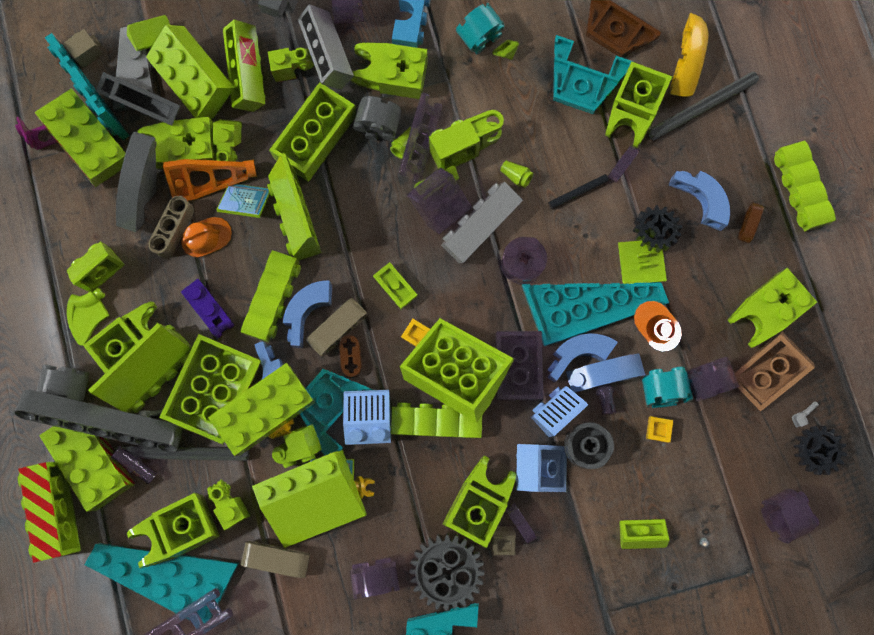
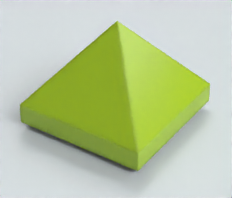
[492,40,519,60]

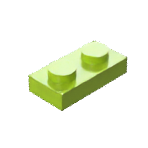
[373,262,418,310]

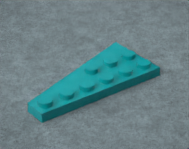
[45,33,130,140]
[522,282,669,347]
[85,543,239,628]

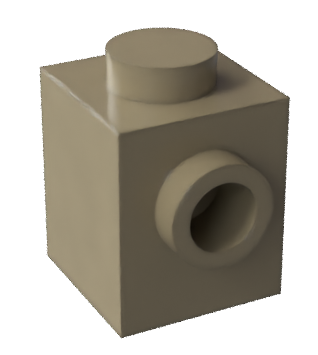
[63,29,103,68]

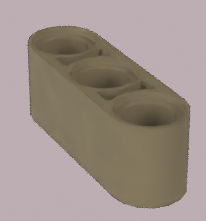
[149,196,194,258]
[306,298,368,357]
[241,541,310,578]

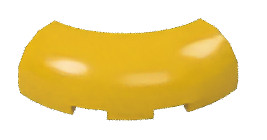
[670,13,708,96]

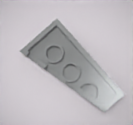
[113,27,155,112]

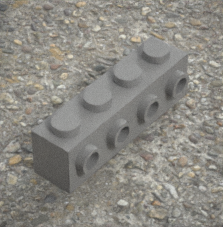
[298,4,354,90]
[441,182,523,263]

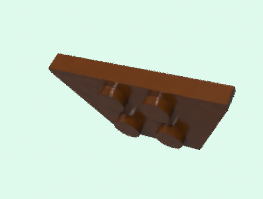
[586,0,662,57]

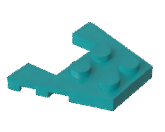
[553,35,633,114]
[300,369,373,456]
[406,603,479,635]

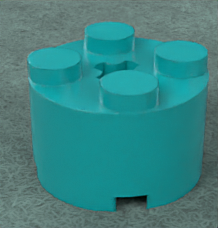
[456,3,505,55]
[642,367,693,408]

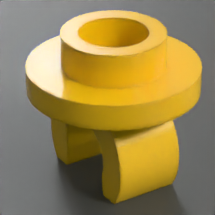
[354,476,375,499]

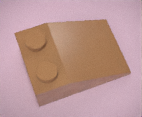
[729,331,815,411]

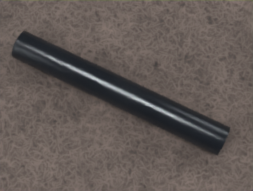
[548,174,609,209]

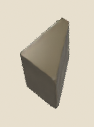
[492,526,516,556]

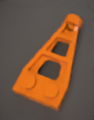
[163,159,257,201]

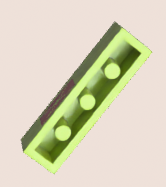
[223,20,265,112]

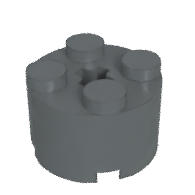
[353,96,402,141]
[36,364,90,402]
[564,422,614,469]

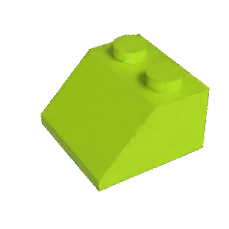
[67,241,125,292]

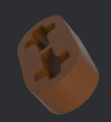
[738,202,764,244]
[339,335,362,378]

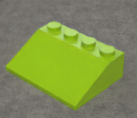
[267,153,322,261]
[400,318,514,423]
[88,323,192,414]
[159,334,261,445]
[252,450,367,548]

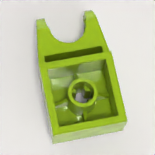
[350,43,428,99]
[605,61,672,148]
[429,110,504,172]
[138,117,217,169]
[727,268,817,348]
[83,302,176,373]
[443,455,517,548]
[127,493,220,568]

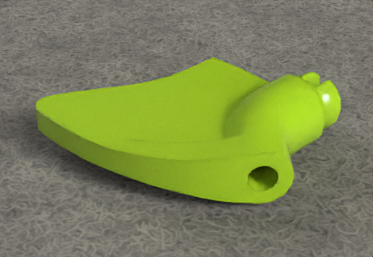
[67,288,110,346]

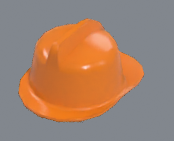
[181,217,232,257]
[634,301,682,351]

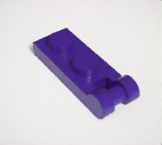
[181,279,235,339]

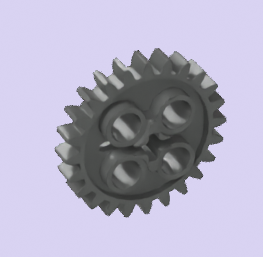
[409,533,485,611]

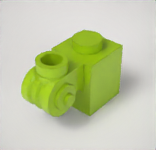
[268,48,314,82]
[213,120,242,162]
[272,424,322,468]
[207,479,250,530]

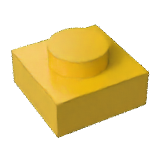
[401,318,430,347]
[646,416,673,443]

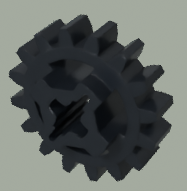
[633,205,682,253]
[793,426,847,475]

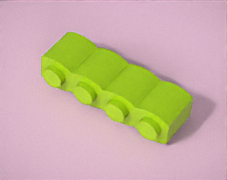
[774,141,836,232]
[241,250,301,343]
[391,403,482,438]

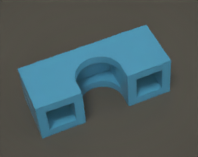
[392,0,430,48]

